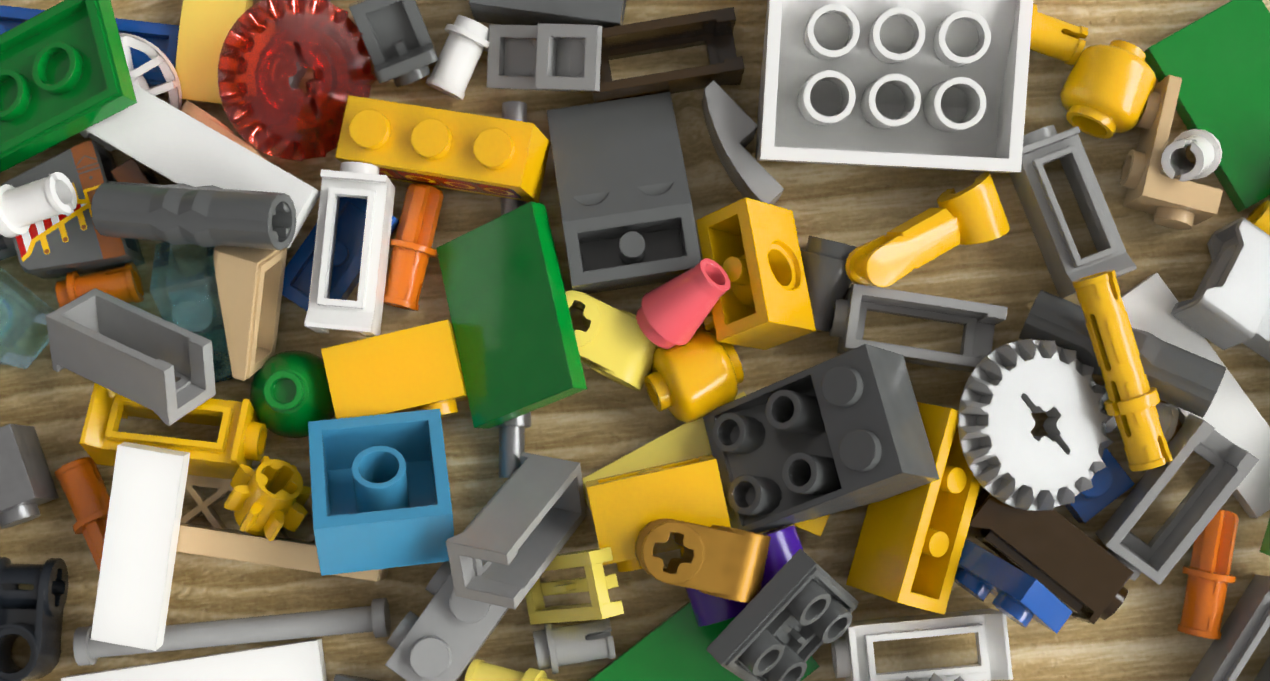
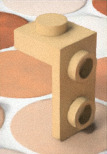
[1120,75,1223,230]

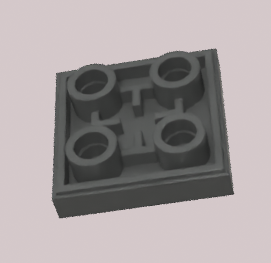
[706,548,859,681]

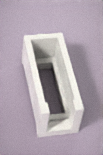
[304,162,395,337]
[831,608,1013,681]

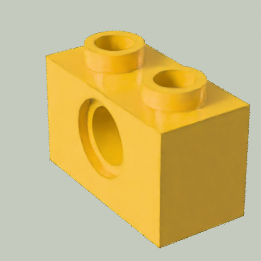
[696,197,816,350]

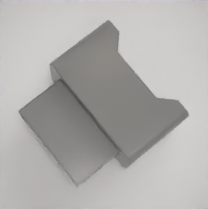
[1171,217,1270,362]

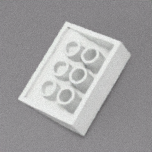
[755,0,1033,173]

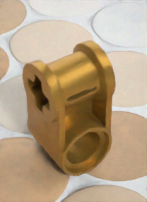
[635,519,771,603]

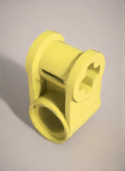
[565,290,658,392]

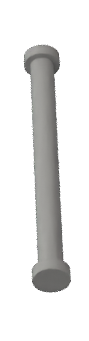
[73,598,391,666]

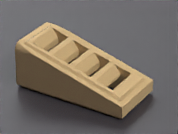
[213,246,287,381]

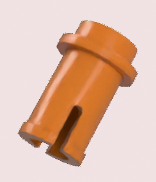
[55,262,144,307]

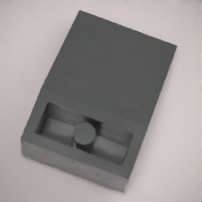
[547,92,701,294]
[703,344,940,533]

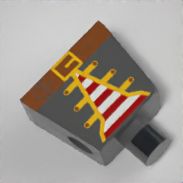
[0,140,145,279]

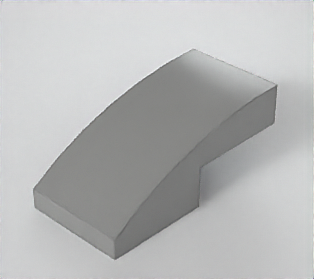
[487,23,602,91]
[702,80,784,205]

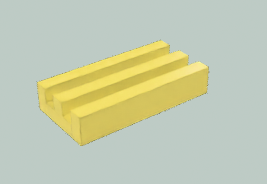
[525,547,624,625]

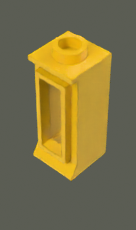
[79,383,267,480]

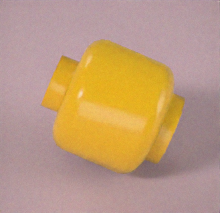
[1060,40,1156,139]
[645,329,744,423]

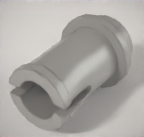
[533,618,616,674]

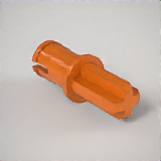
[384,183,444,311]
[54,456,110,572]
[1177,509,1239,640]

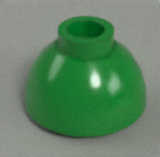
[250,350,335,438]

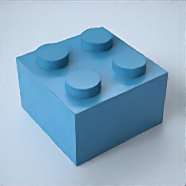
[308,409,454,576]

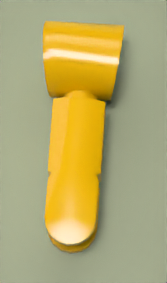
[845,172,1010,287]

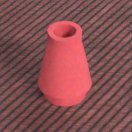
[636,258,731,349]

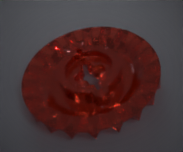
[218,0,377,161]

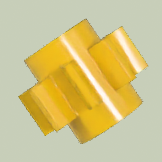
[224,456,312,541]

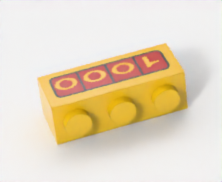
[335,95,551,203]

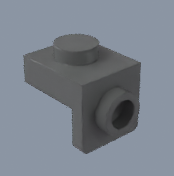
[349,0,438,87]

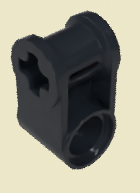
[0,557,68,681]

